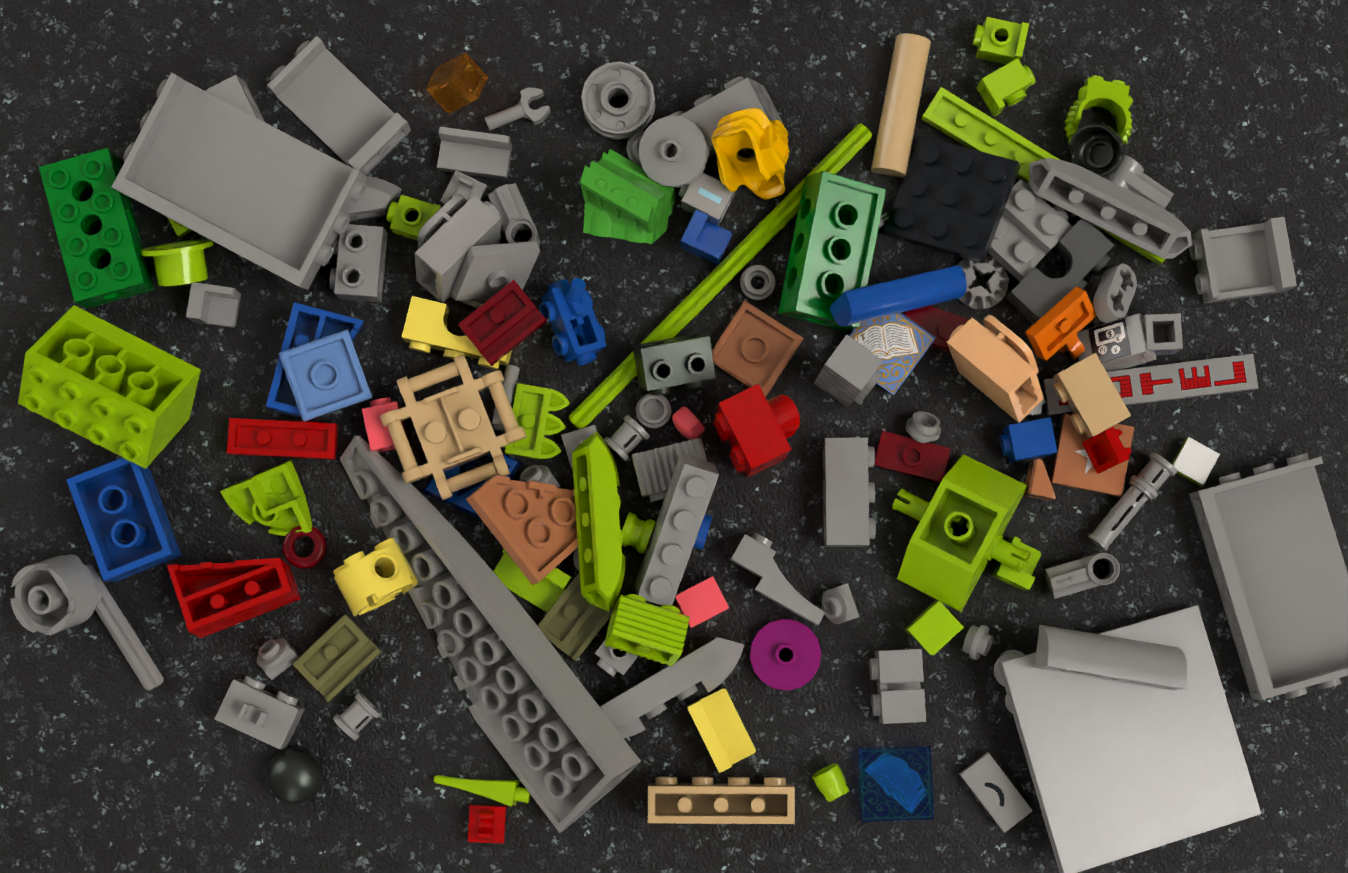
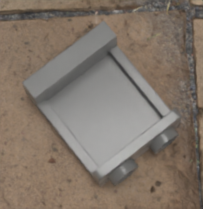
[1189,217,1297,304]

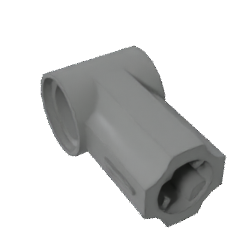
[1105,155,1174,209]
[488,183,540,247]
[1044,553,1120,599]

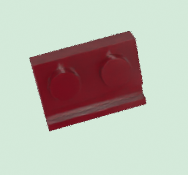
[458,280,547,366]

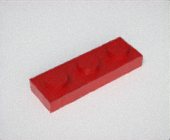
[227,418,338,460]

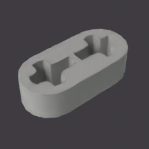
[1093,264,1137,323]

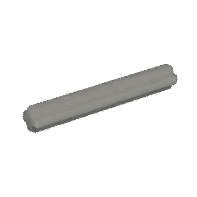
[85,565,164,690]

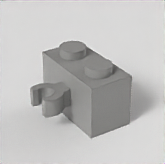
[215,675,305,750]

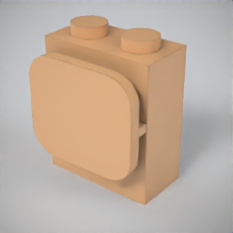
[947,315,1044,423]

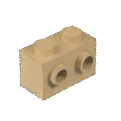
[1052,353,1131,438]

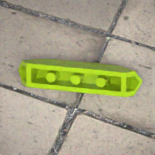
[572,431,625,611]

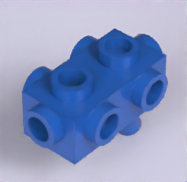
[539,278,607,366]

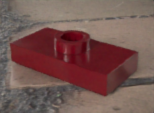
[874,431,951,483]

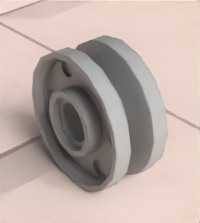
[581,61,656,141]

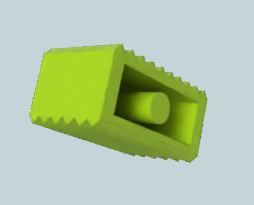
[604,594,690,666]

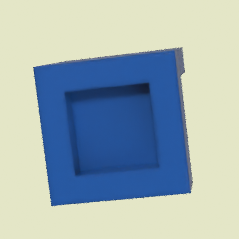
[680,210,732,265]

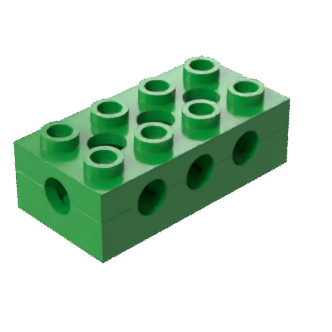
[39,148,154,309]
[778,171,886,330]

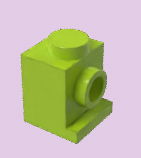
[972,17,1029,65]
[977,58,1035,117]
[387,195,442,241]

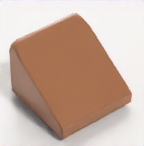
[1024,459,1056,501]

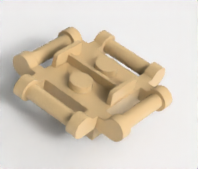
[380,354,527,500]

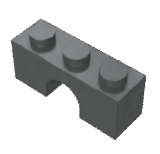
[1005,218,1114,324]

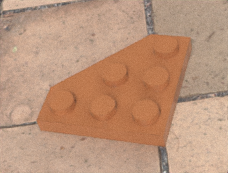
[466,475,578,585]

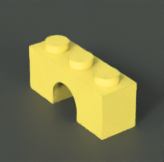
[402,296,512,370]

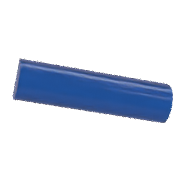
[829,265,967,326]

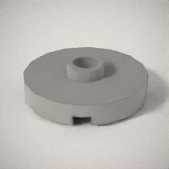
[639,116,710,188]

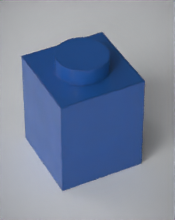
[999,417,1058,463]

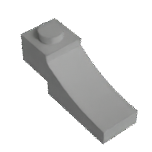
[730,532,825,625]

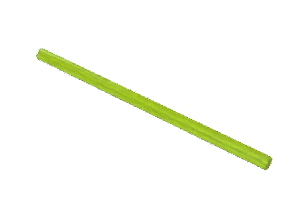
[569,123,872,429]

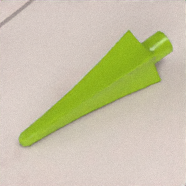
[433,775,531,807]

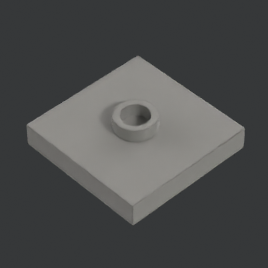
[452,241,540,301]

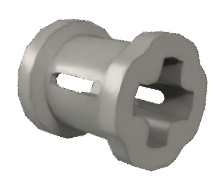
[604,415,650,462]
[333,693,381,741]

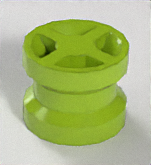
[621,512,656,555]

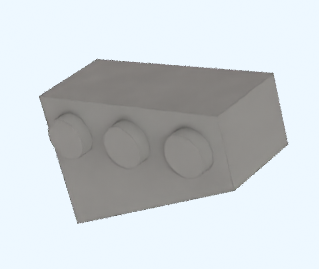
[668,77,783,158]

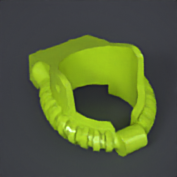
[1065,75,1133,145]

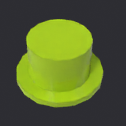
[141,239,214,286]

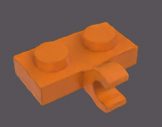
[1025,286,1097,361]

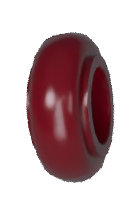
[282,525,327,569]

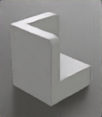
[186,283,241,328]

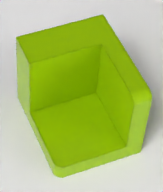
[991,536,1041,591]
[904,601,964,655]

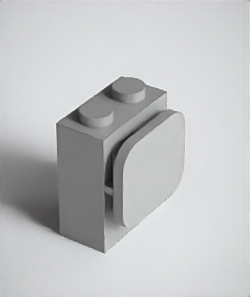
[415,194,501,303]

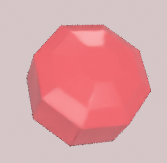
[672,406,705,440]

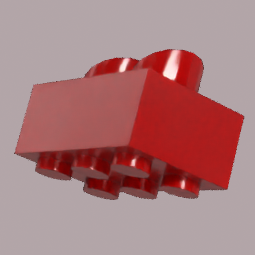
[713,384,800,478]

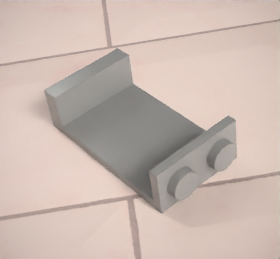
[267,36,411,175]

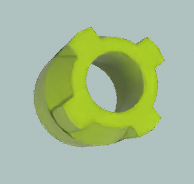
[812,763,850,802]

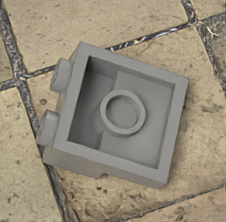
[988,179,1073,282]

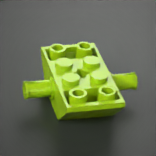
[892,454,1031,612]

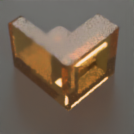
[426,52,488,113]

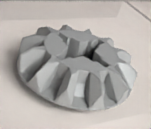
[958,255,1010,309]

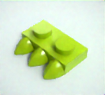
[505,383,570,460]

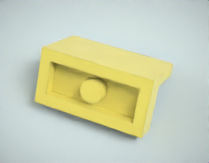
[687,688,756,773]

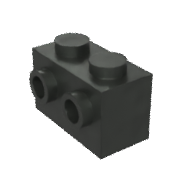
[632,333,716,395]

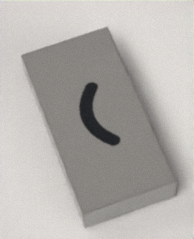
[959,752,1032,833]

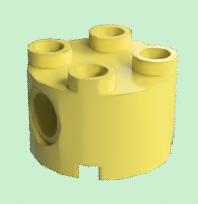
[333,538,419,616]

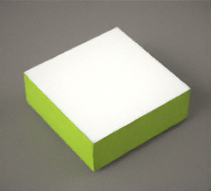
[1172,437,1220,486]

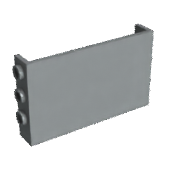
[112,72,367,290]
[1189,453,1348,700]

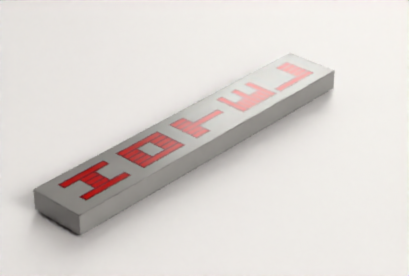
[1042,354,1258,416]

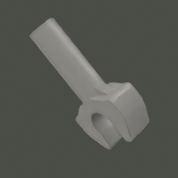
[485,87,550,130]
[492,365,520,432]

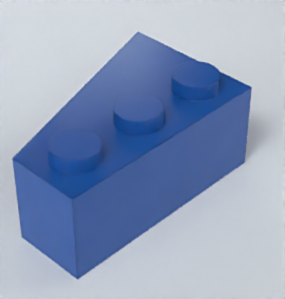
[266,302,364,418]

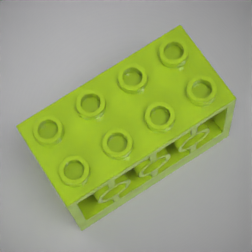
[18,305,201,469]

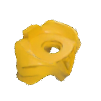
[711,107,789,200]

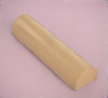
[870,34,931,178]

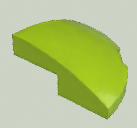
[220,460,312,536]

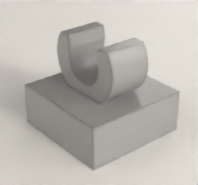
[440,170,488,205]

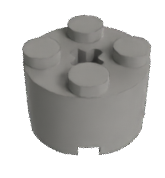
[11,554,102,635]

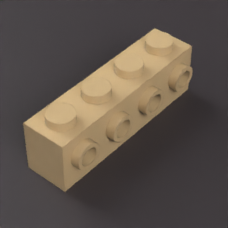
[648,776,795,824]

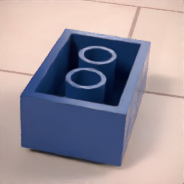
[66,458,182,582]

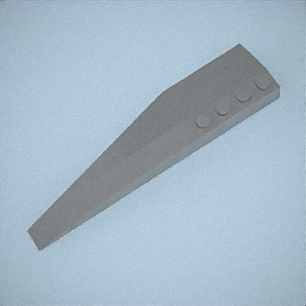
[340,436,641,833]

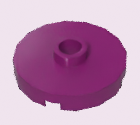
[749,619,821,691]

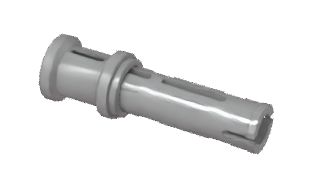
[1088,452,1178,551]

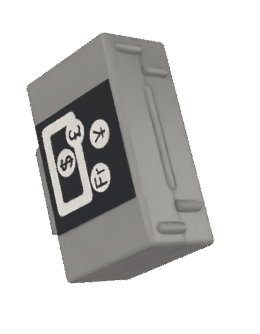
[1077,313,1156,372]

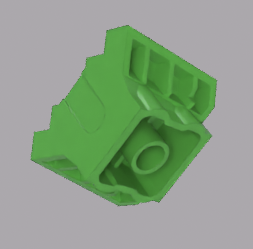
[580,149,676,244]

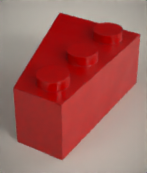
[167,558,301,638]

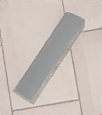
[1035,625,1187,690]

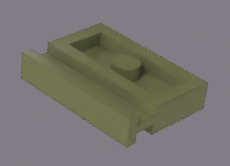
[538,573,616,661]
[292,614,383,702]

